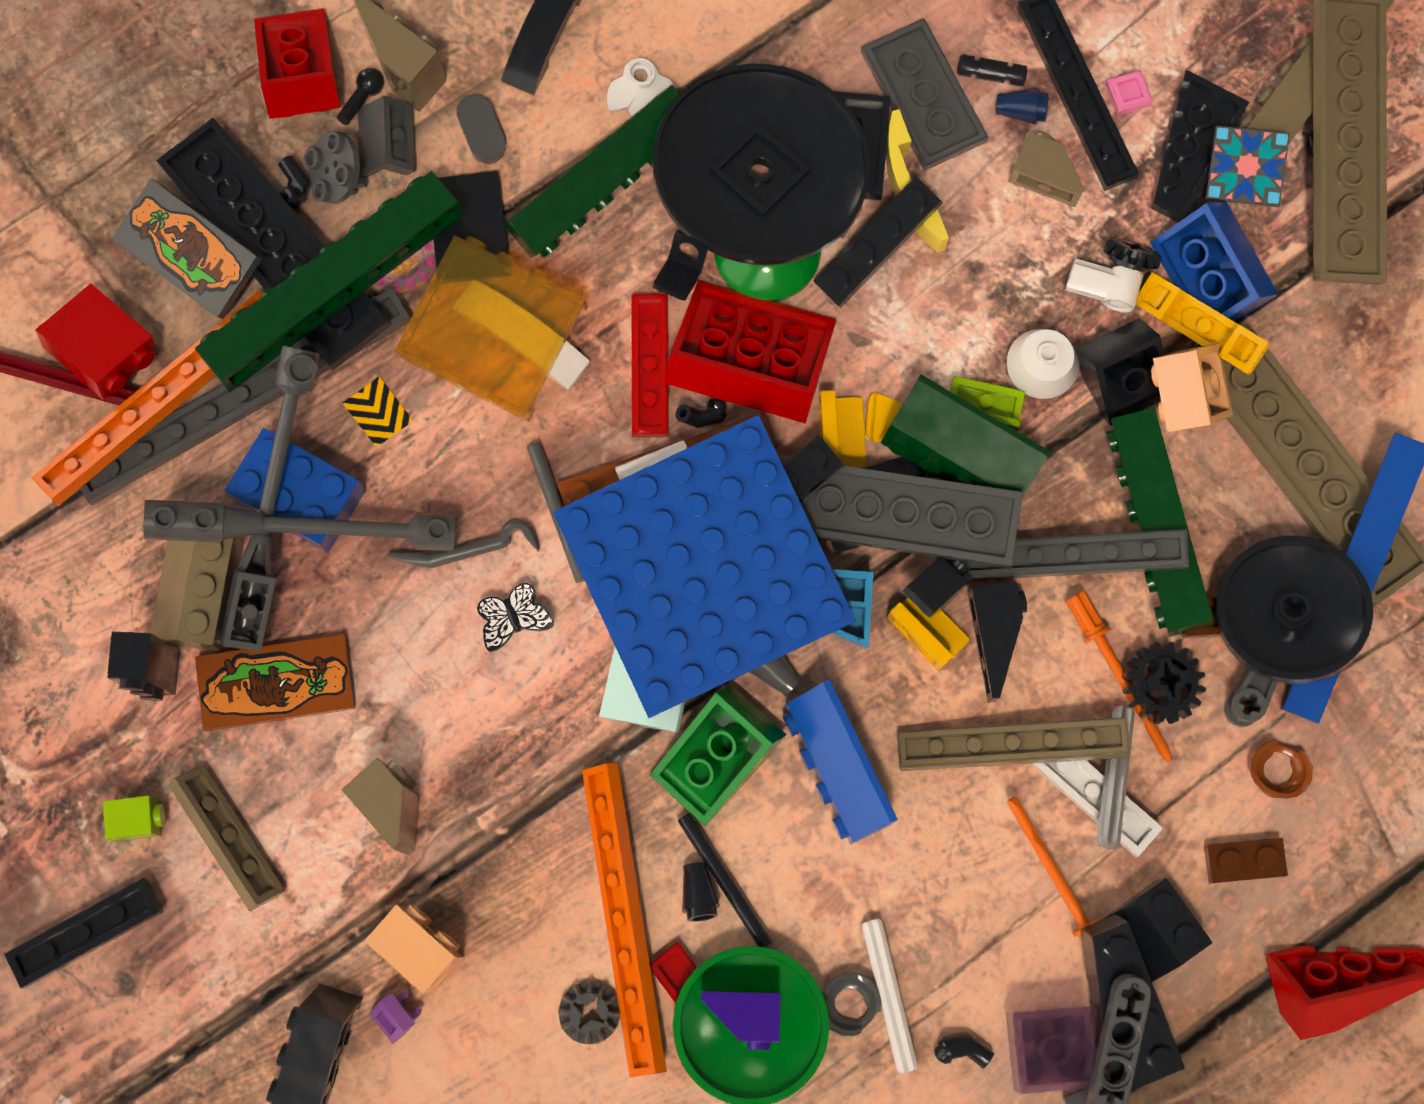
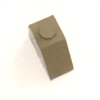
[1009,131,1084,207]

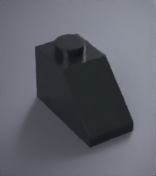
[903,556,974,618]

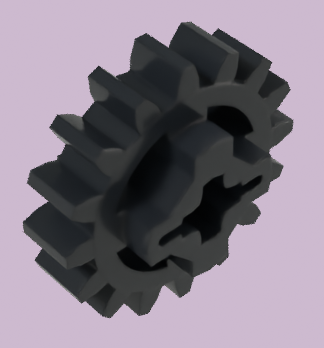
[1122,642,1206,724]

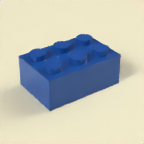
[224,427,366,553]

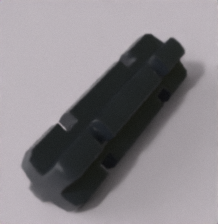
[957,55,1027,87]

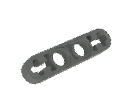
[1086,973,1151,1104]

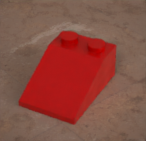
[254,8,340,119]

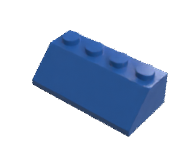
[782,679,898,845]

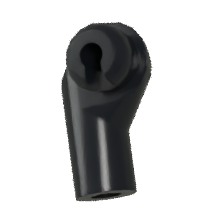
[278,155,310,208]
[676,399,727,428]
[934,1032,995,1069]

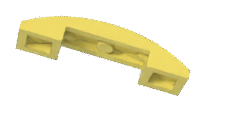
[886,109,949,253]

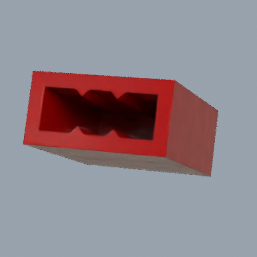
[35,283,158,401]

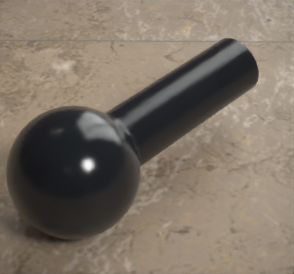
[337,68,384,125]

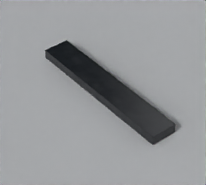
[1017,0,1139,191]

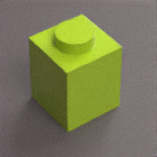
[103,795,166,842]

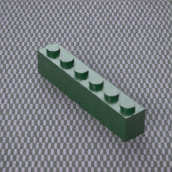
[503,85,679,258]
[1106,407,1214,637]

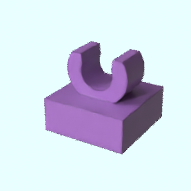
[369,991,422,1044]

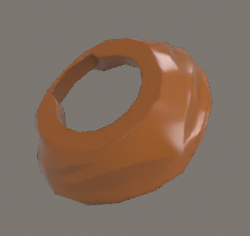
[1250,740,1313,799]

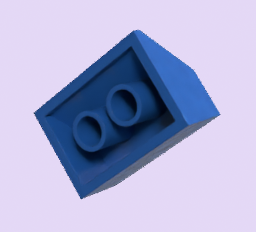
[1150,201,1279,321]

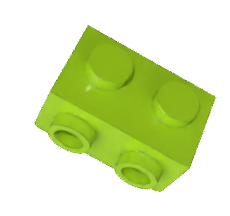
[950,376,1025,432]

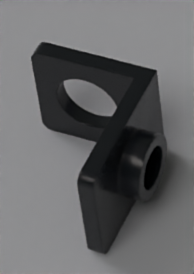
[653,229,708,301]

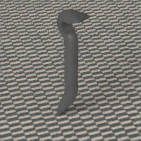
[388,520,539,568]

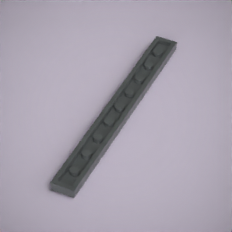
[80,288,412,505]

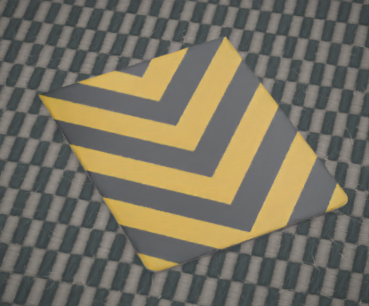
[343,377,412,447]

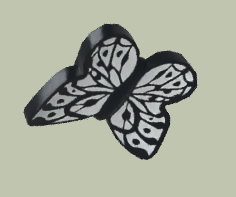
[477,583,554,652]

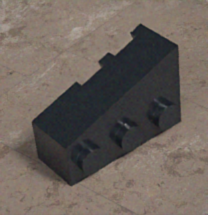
[266,984,363,1104]

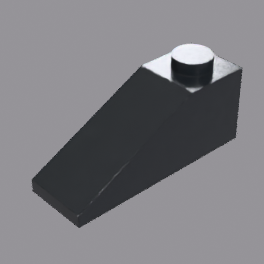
[967,581,1027,703]

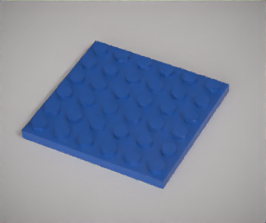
[553,415,856,718]

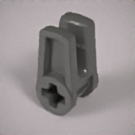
[1224,668,1278,727]

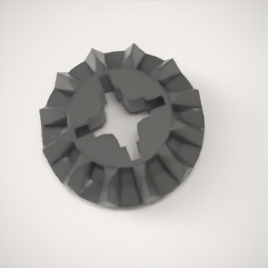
[558,981,620,1045]

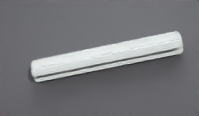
[862,919,918,1073]

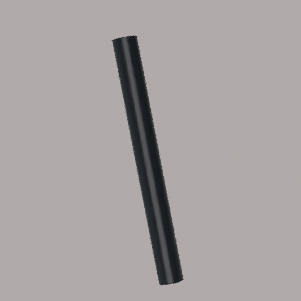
[677,813,773,947]

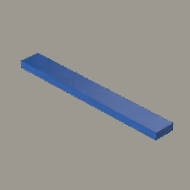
[1281,433,1424,724]

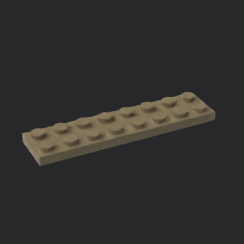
[1313,0,1387,285]
[1223,328,1424,607]

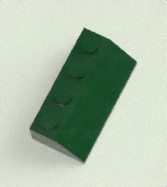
[881,374,1051,496]

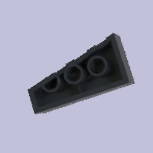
[1080,915,1185,1095]

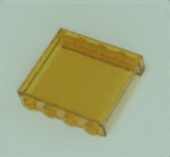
[394,235,588,422]

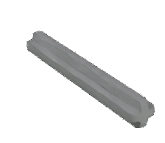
[1097,706,1135,849]

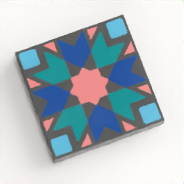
[1205,126,1290,207]

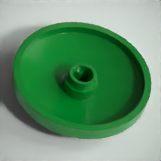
[673,946,829,1104]

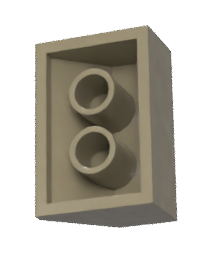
[150,537,244,652]
[341,758,419,856]

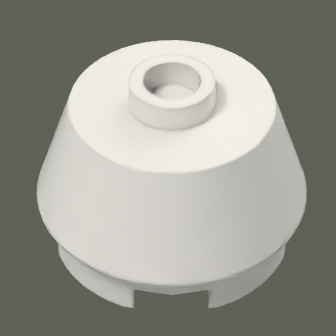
[1006,329,1079,399]

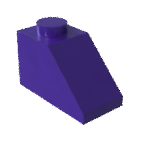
[701,991,781,1050]

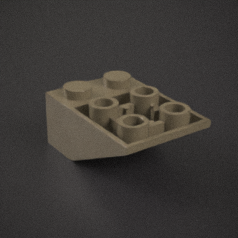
[354,0,446,112]

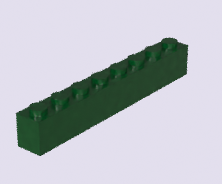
[195,171,463,393]

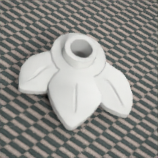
[607,58,676,117]

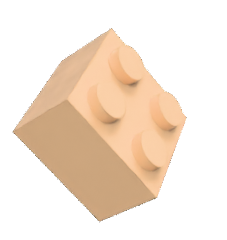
[1151,343,1233,432]
[365,905,464,994]

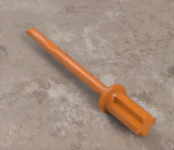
[1065,590,1172,762]
[1007,796,1100,940]

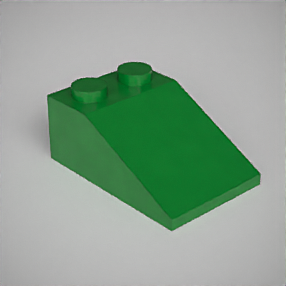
[650,685,787,826]

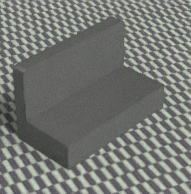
[358,96,415,177]

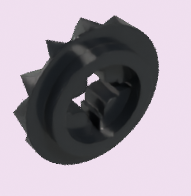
[1103,238,1161,272]

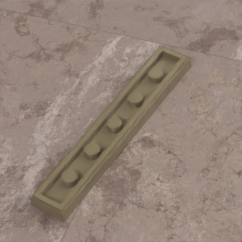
[897,717,1130,771]

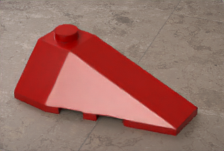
[1266,946,1424,1040]

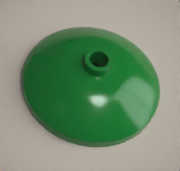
[714,251,821,302]

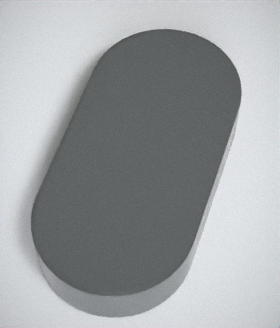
[457,95,506,164]

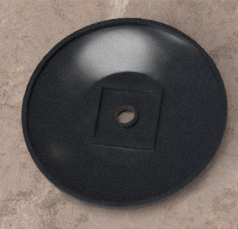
[652,64,870,265]

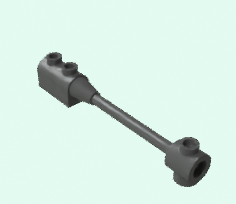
[219,345,320,652]
[143,500,455,551]

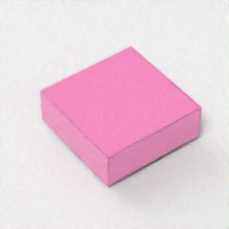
[1105,70,1153,116]

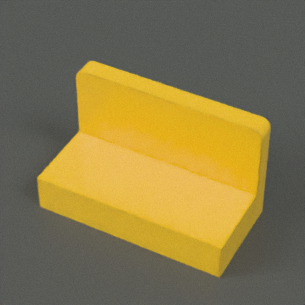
[819,390,867,468]
[886,597,970,672]

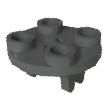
[304,131,366,204]

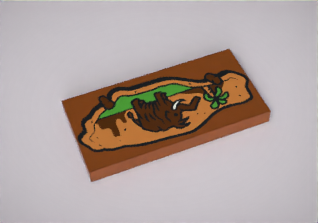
[195,634,355,732]

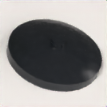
[1216,536,1373,684]

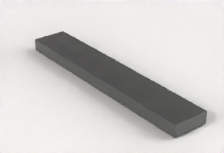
[967,529,1189,580]

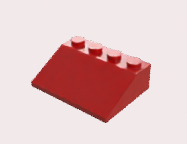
[665,280,837,424]

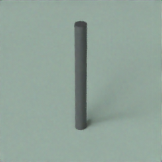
[527,442,585,583]

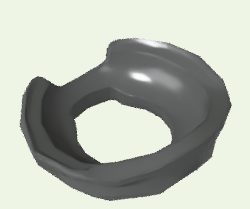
[822,972,881,1036]

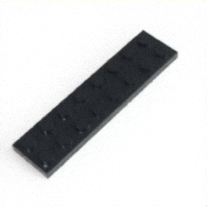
[156,117,391,371]

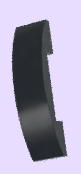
[502,0,582,96]

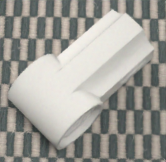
[1065,258,1143,313]

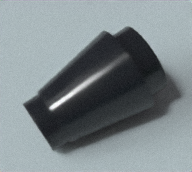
[682,862,720,922]

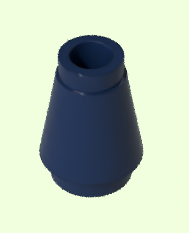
[996,89,1049,125]

